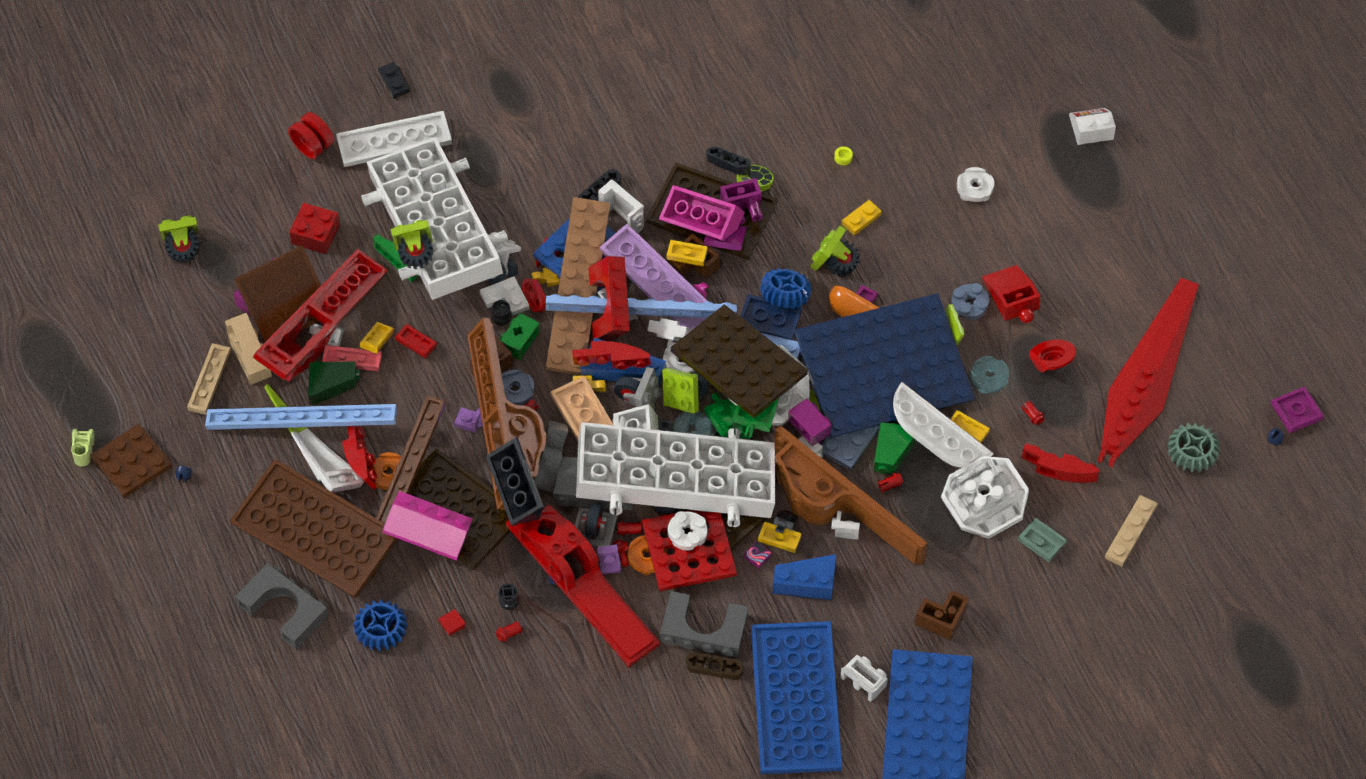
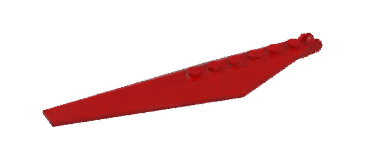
[1097,278,1199,468]

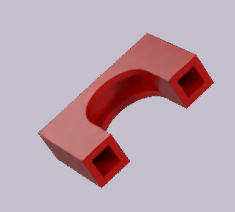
[588,256,630,342]

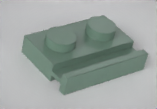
[1018,518,1067,562]

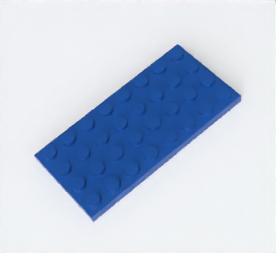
[751,621,842,774]
[882,649,973,779]

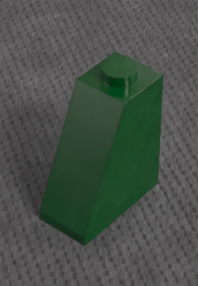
[308,361,360,405]

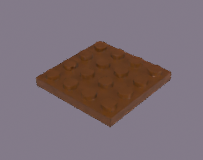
[234,246,321,343]

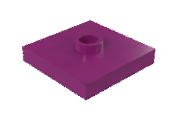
[704,226,747,251]
[1270,386,1324,433]

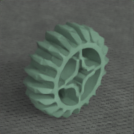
[1167,422,1220,473]

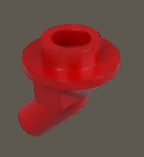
[611,539,629,567]

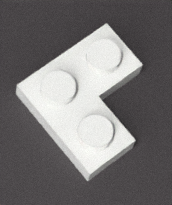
[480,277,530,316]

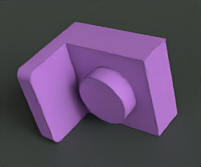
[454,407,483,433]
[597,545,621,575]

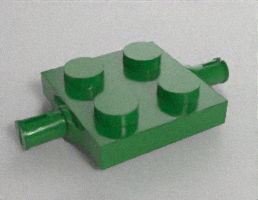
[704,392,750,440]
[732,398,779,438]

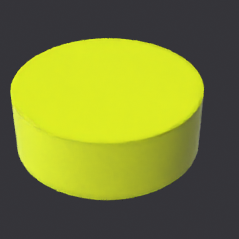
[834,146,853,165]

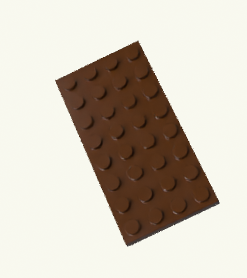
[230,459,398,599]

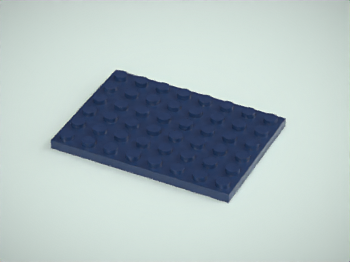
[795,293,975,439]

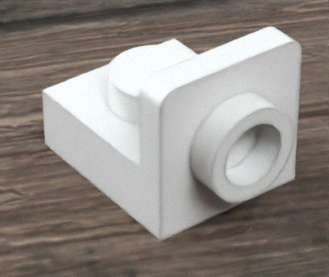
[831,511,860,540]

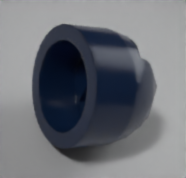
[1268,428,1284,445]
[176,466,192,481]

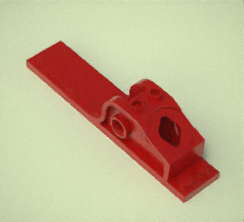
[253,249,388,382]
[506,505,660,668]

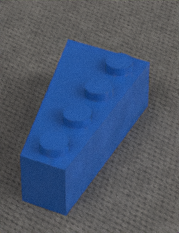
[581,338,666,387]

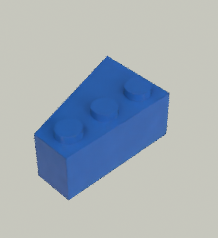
[772,554,836,600]

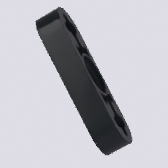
[706,147,751,175]
[578,169,621,201]

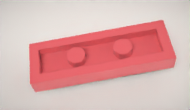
[322,345,382,372]

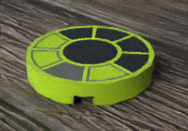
[736,165,774,192]

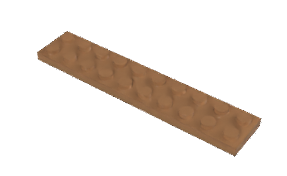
[545,197,610,376]

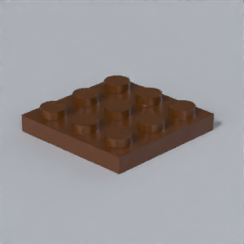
[91,424,172,498]

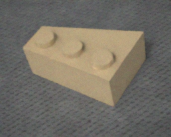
[225,313,272,385]

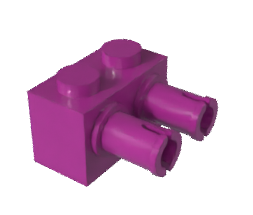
[720,178,763,225]
[788,398,831,447]

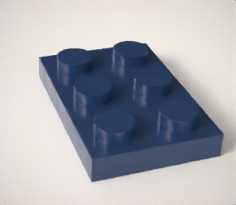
[740,294,802,340]

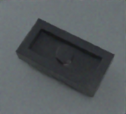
[378,62,410,99]

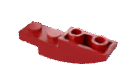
[572,341,651,370]
[342,426,378,489]
[1021,443,1100,483]

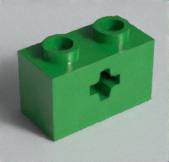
[499,313,540,360]

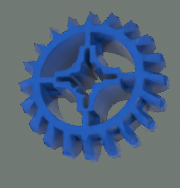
[760,268,811,310]
[353,599,408,652]

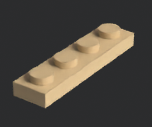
[187,343,231,415]
[1105,495,1158,567]

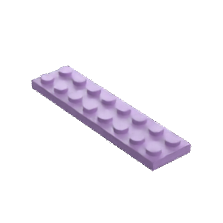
[600,224,708,329]

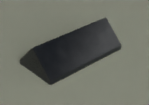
[486,437,544,526]

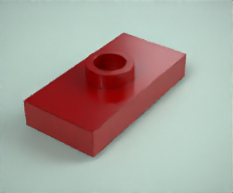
[395,324,437,359]

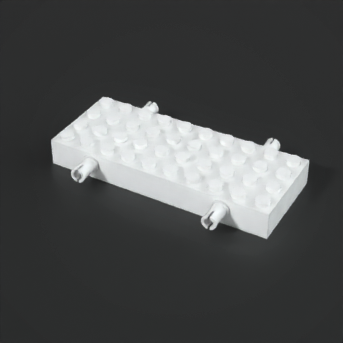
[361,137,508,300]
[576,416,775,527]

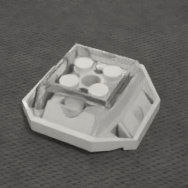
[941,456,1029,539]

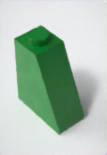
[873,422,917,474]

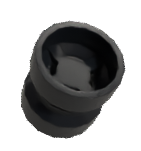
[492,300,511,326]
[498,584,519,610]

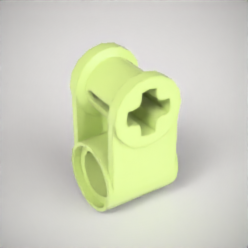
[71,429,94,467]

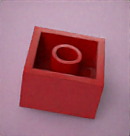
[289,202,340,254]

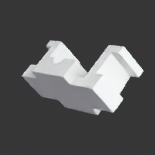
[648,318,693,346]

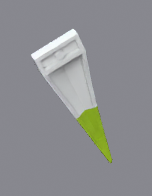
[265,384,363,493]

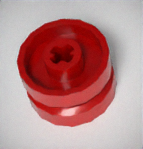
[288,112,335,159]

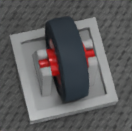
[614,367,661,410]
[575,503,618,550]

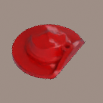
[1029,340,1076,372]

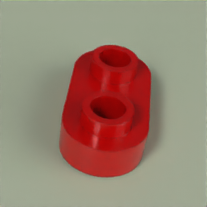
[521,278,546,312]

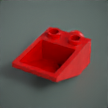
[982,265,1040,323]

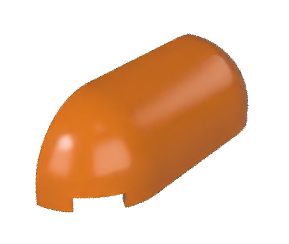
[829,286,879,317]

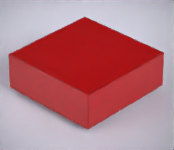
[438,609,466,636]

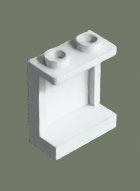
[599,180,644,233]

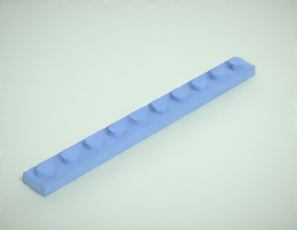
[546,294,737,318]
[205,404,397,430]

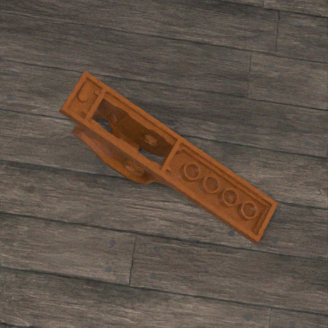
[467,318,547,510]
[774,425,927,566]

